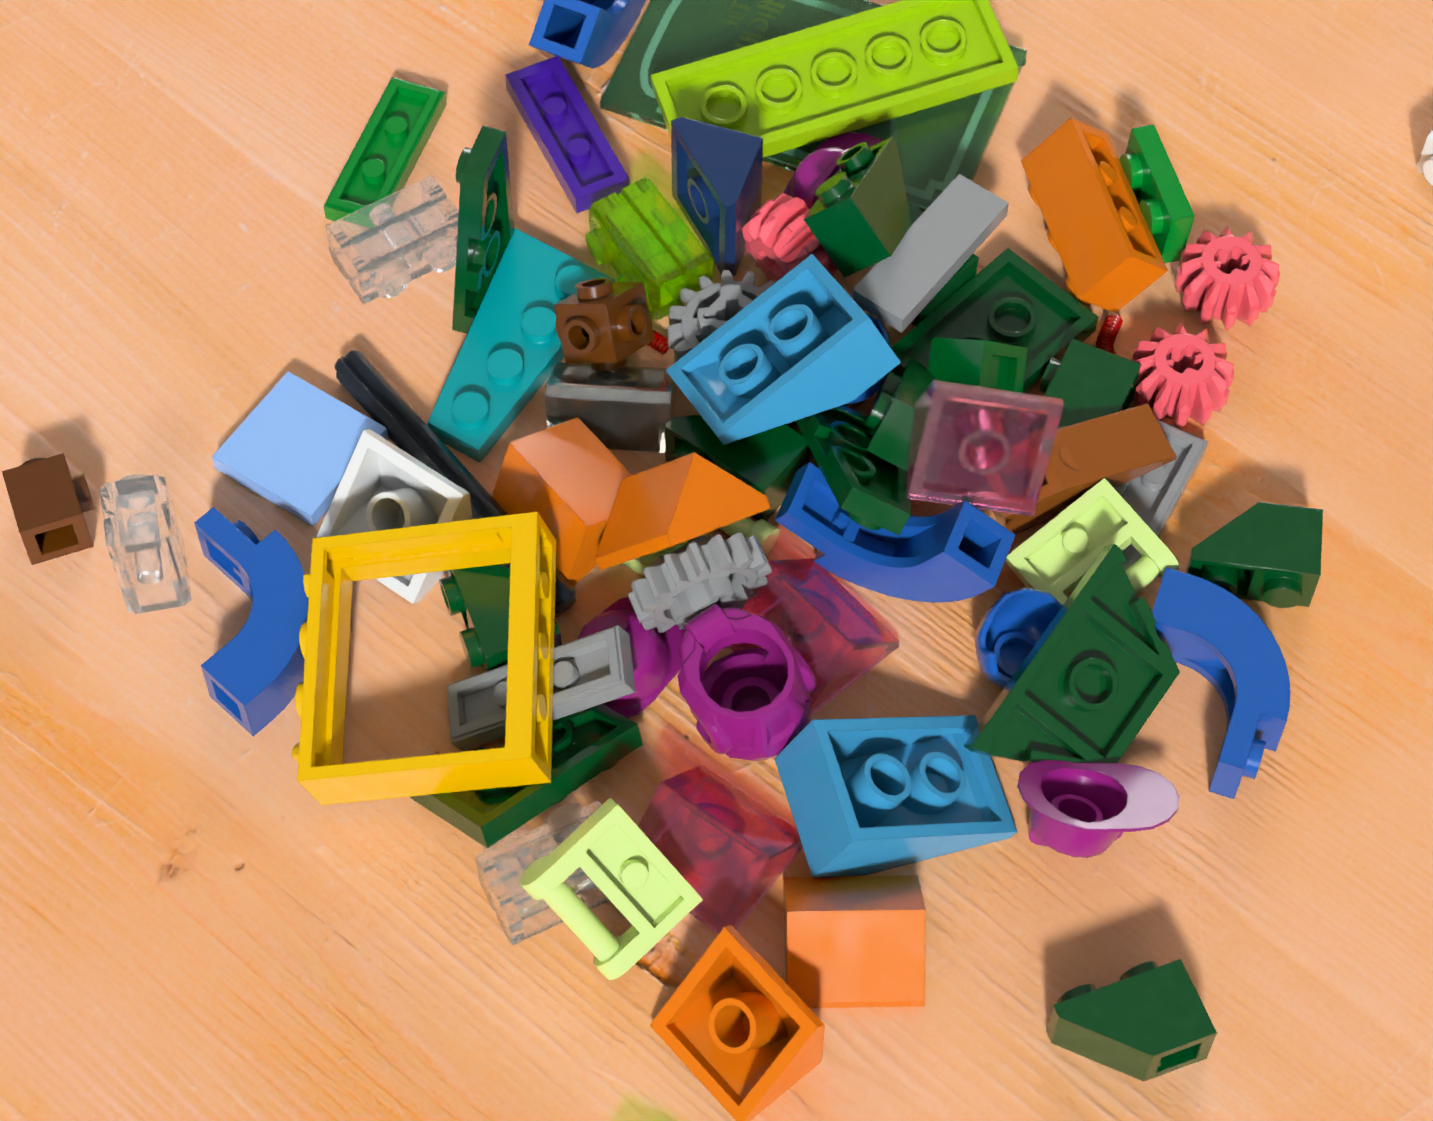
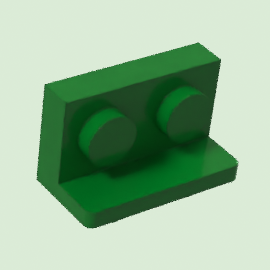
[1119,124,1195,263]

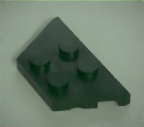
[964,544,1180,764]

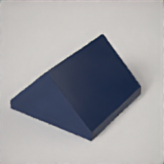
[671,117,763,277]

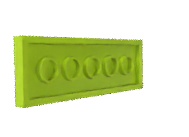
[650,0,1019,158]

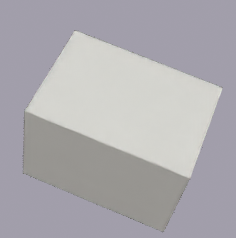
[316,429,473,604]

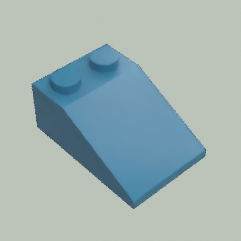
[666,254,901,445]
[775,715,1017,878]

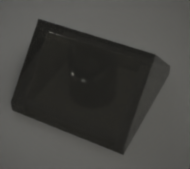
[545,362,677,453]

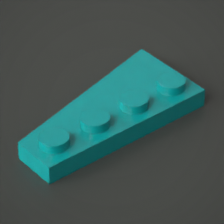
[428,228,615,463]

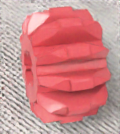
[742,193,838,282]
[1175,225,1280,331]
[1132,322,1234,429]

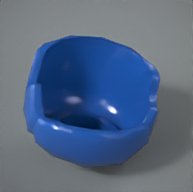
[975,587,1063,690]

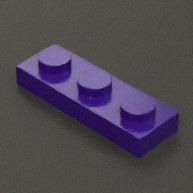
[505,56,630,213]

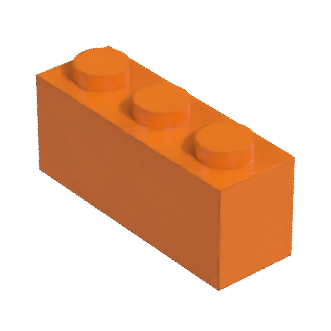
[1021,117,1168,313]

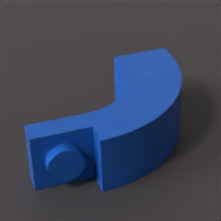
[529,0,646,68]
[775,462,1015,603]
[194,507,309,736]
[1152,567,1291,799]

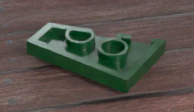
[796,405,911,535]

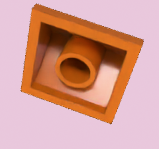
[492,417,633,587]
[595,452,771,571]
[783,875,926,1008]
[650,925,825,1121]

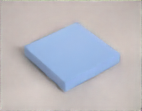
[212,371,389,527]

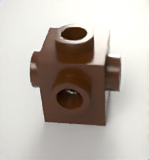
[554,278,655,371]

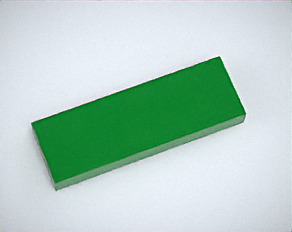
[324,77,447,234]

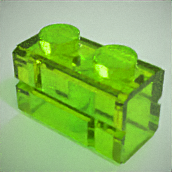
[585,177,714,321]

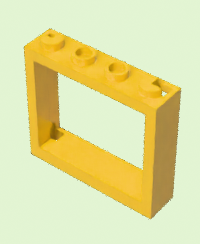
[291,512,556,805]

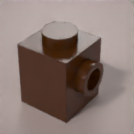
[2,453,95,565]

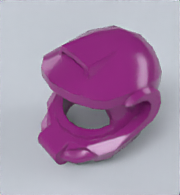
[678,603,817,761]

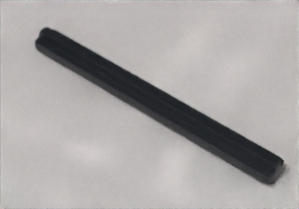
[334,350,577,617]

